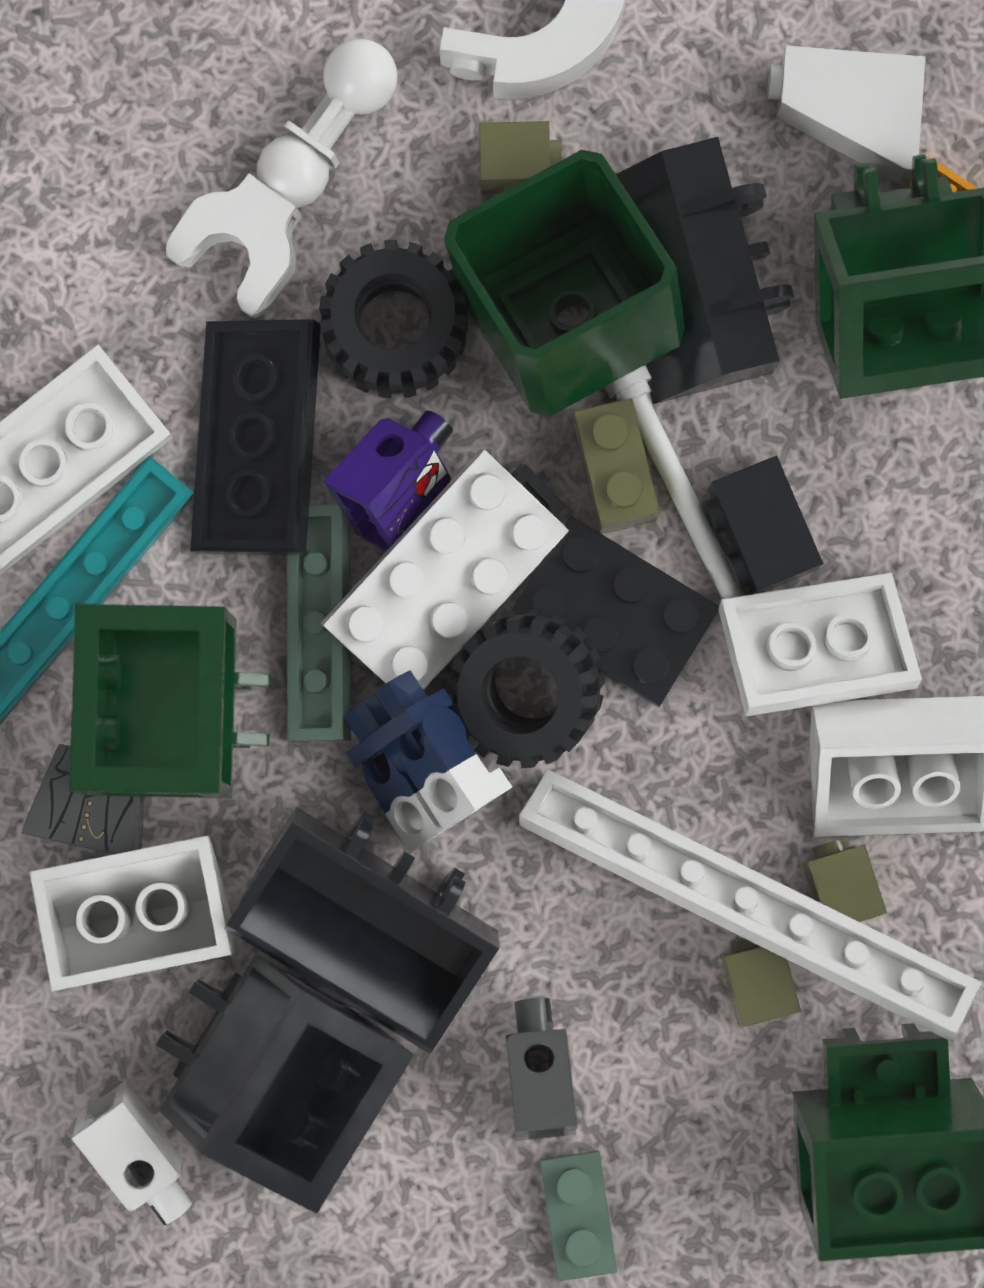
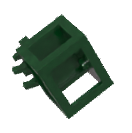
[814,154,984,399]
[69,604,271,799]
[793,1023,984,1262]

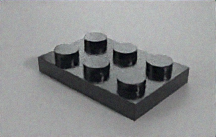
[511,515,719,708]

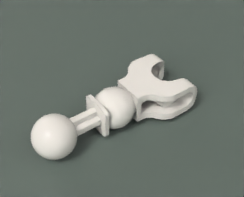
[166,39,398,318]

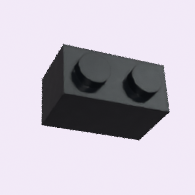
[703,455,823,595]

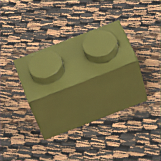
[573,398,660,534]

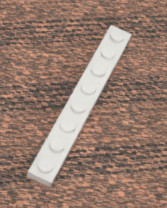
[519,769,982,1042]

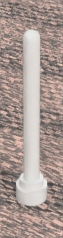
[604,365,745,600]

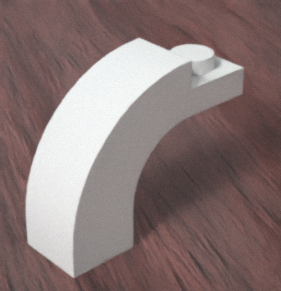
[440,0,626,99]

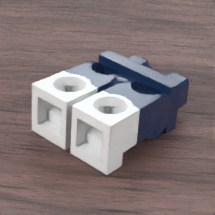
[343,670,513,853]

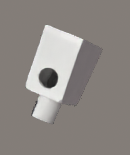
[71,1079,192,1225]

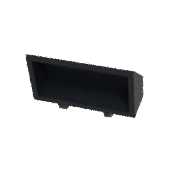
[616,137,795,404]
[224,807,499,1054]

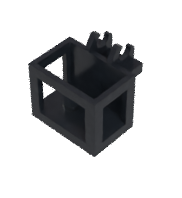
[156,954,415,1214]

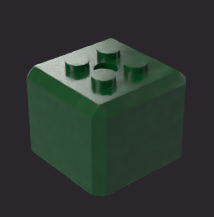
[444,150,685,417]

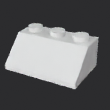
[810,696,984,837]
[30,835,238,991]

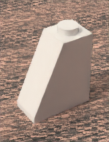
[767,45,926,185]

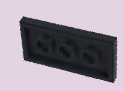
[190,319,321,555]

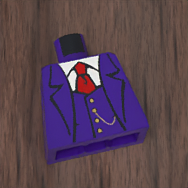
[324,410,453,551]

